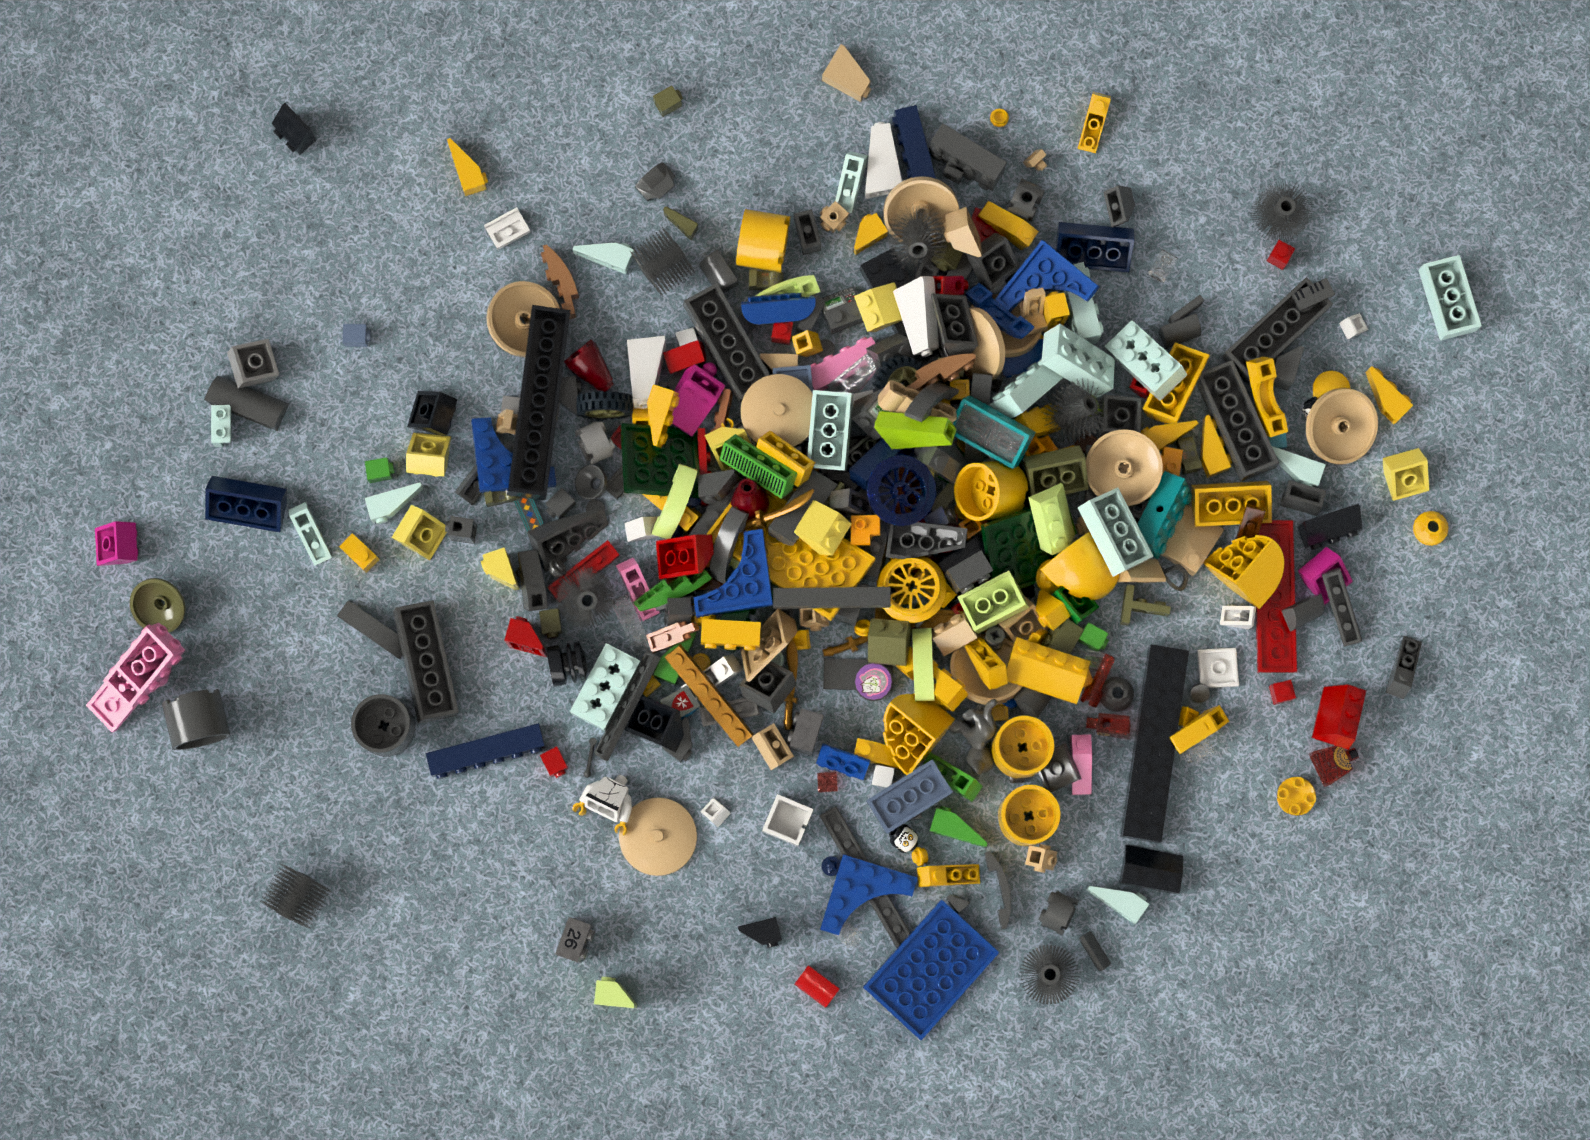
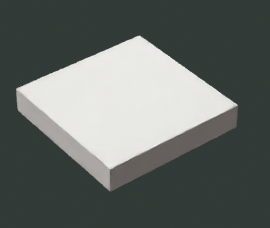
[1197,648,1239,688]

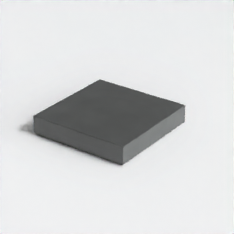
[1038,743,1082,792]

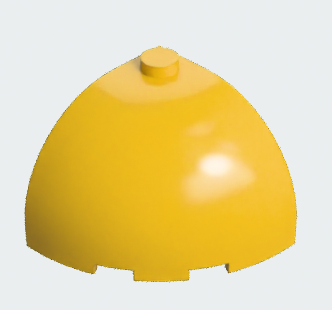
[1041,532,1119,600]
[1203,535,1284,609]
[883,694,955,775]

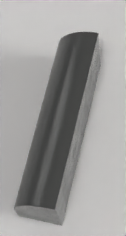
[204,376,289,431]
[768,469,838,546]

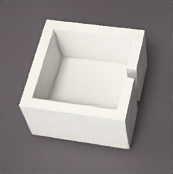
[762,794,813,846]

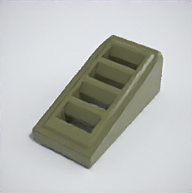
[663,206,698,241]

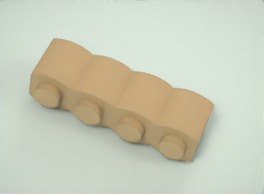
[878,380,957,424]

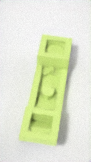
[755,275,821,297]
[652,464,697,539]
[912,628,935,701]

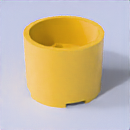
[736,209,790,273]
[954,461,1028,521]
[992,716,1054,779]
[998,785,1060,846]

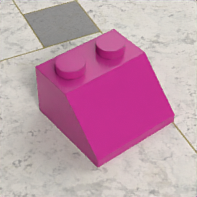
[95,521,138,566]
[1298,547,1353,605]

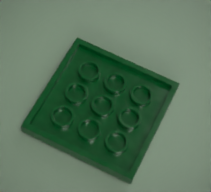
[620,423,699,499]
[981,507,1059,589]

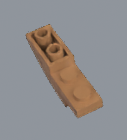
[541,245,579,319]
[906,354,976,392]

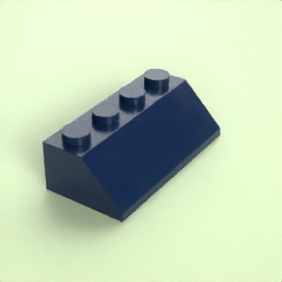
[1056,222,1135,273]
[205,476,287,532]

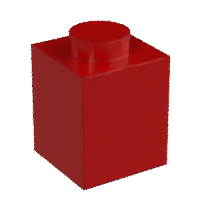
[1266,240,1295,270]
[771,322,793,345]
[1269,680,1296,705]
[540,746,569,778]

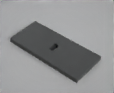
[823,658,893,691]

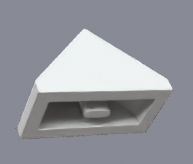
[625,517,659,542]
[1220,606,1256,629]

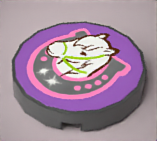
[854,663,893,701]

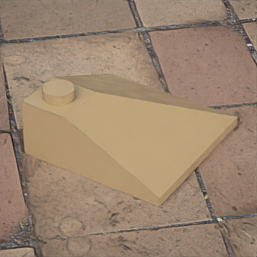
[1161,505,1225,576]
[740,609,798,682]

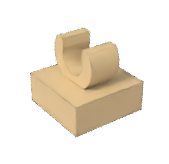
[1023,149,1047,171]

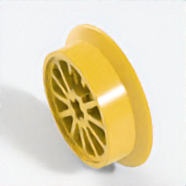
[877,556,947,623]

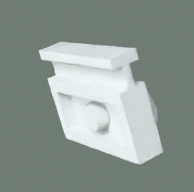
[484,207,530,250]

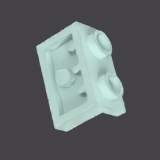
[211,405,231,447]

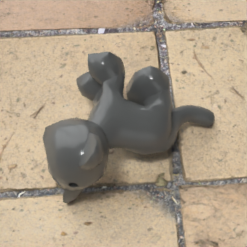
[948,699,998,775]

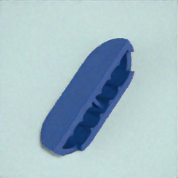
[741,293,816,324]

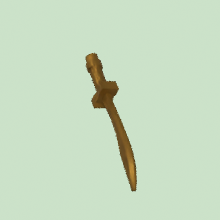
[739,489,815,534]
[822,628,912,657]
[783,639,798,730]

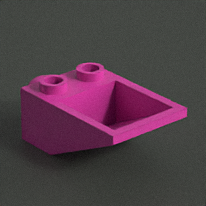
[672,362,725,436]

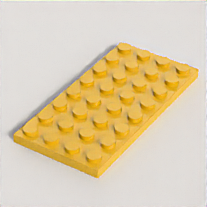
[706,478,875,621]

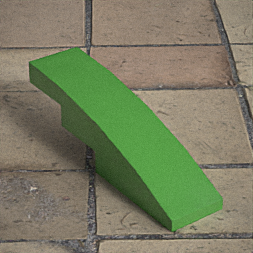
[633,569,712,611]

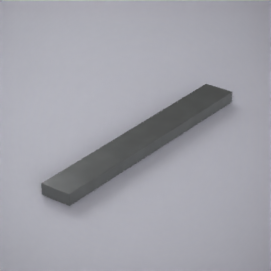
[819,806,910,948]

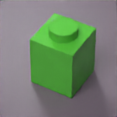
[364,457,395,483]
[1078,622,1109,652]

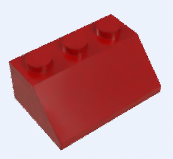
[656,534,714,579]
[504,616,547,657]
[1311,684,1367,750]

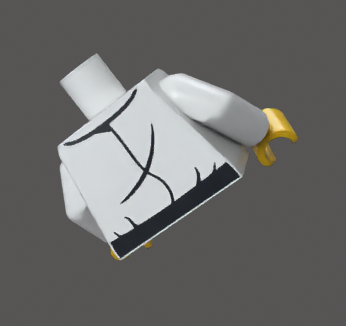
[572,775,632,836]

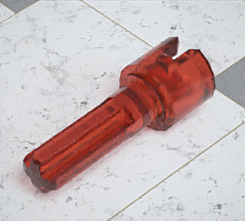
[1080,654,1115,708]

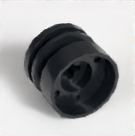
[547,641,587,687]

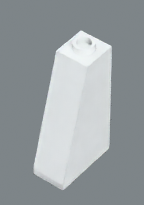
[865,122,902,199]
[893,276,939,357]
[627,336,666,409]

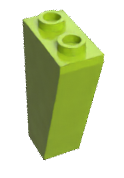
[874,411,956,449]

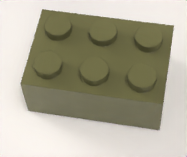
[1023,445,1089,496]

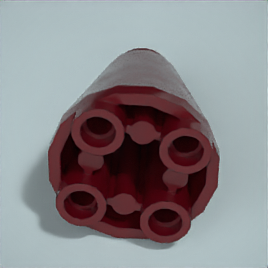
[564,339,614,392]
[731,479,770,521]

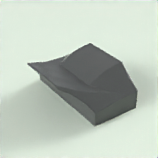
[635,162,675,201]

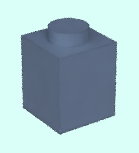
[342,324,372,347]

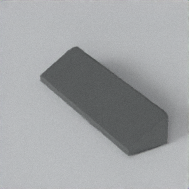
[1322,567,1363,647]

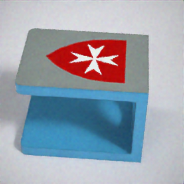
[660,685,700,721]

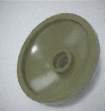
[130,578,186,632]

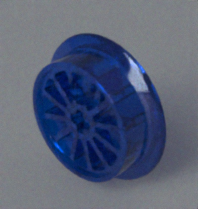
[867,455,936,526]

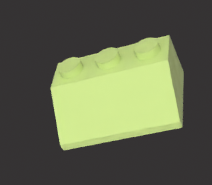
[1028,483,1075,555]
[958,571,1030,634]
[594,977,637,1008]

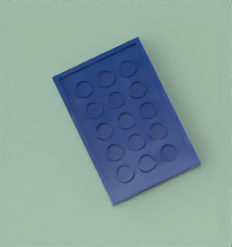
[863,899,999,1040]

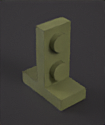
[1120,584,1171,626]

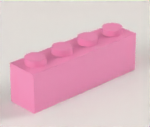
[811,337,875,391]

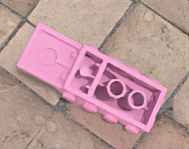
[86,623,185,733]

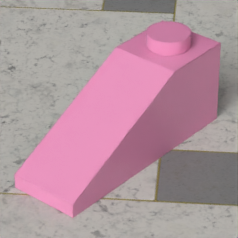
[616,558,660,621]
[1069,734,1092,795]

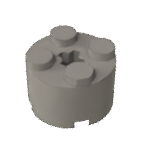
[575,421,615,465]

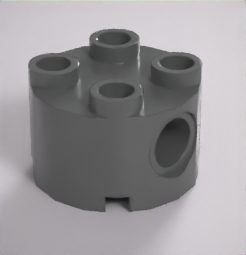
[1007,178,1045,222]
[1039,890,1079,936]

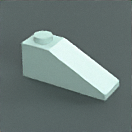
[835,151,868,213]
[573,243,634,274]
[1272,446,1326,488]
[365,482,423,524]
[289,502,332,566]
[1086,886,1149,924]

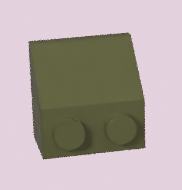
[868,618,912,666]

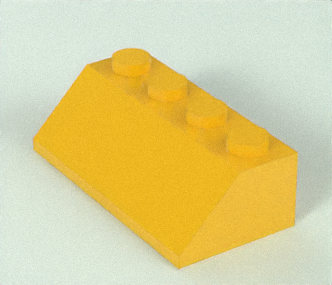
[1143,342,1210,423]
[1191,481,1272,527]
[1006,637,1090,704]

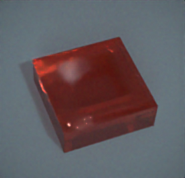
[817,772,838,793]

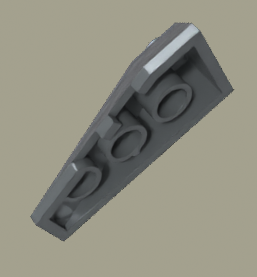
[915,442,969,485]
[527,507,608,572]
[886,519,968,559]

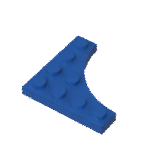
[995,240,1100,312]
[471,417,557,493]
[694,529,773,618]
[820,854,918,936]

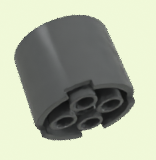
[162,689,231,750]
[351,694,416,757]

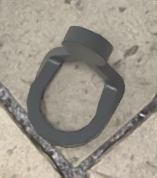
[1161,564,1188,591]

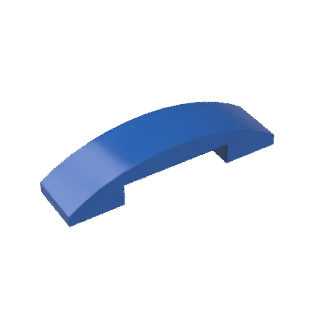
[966,283,1035,339]

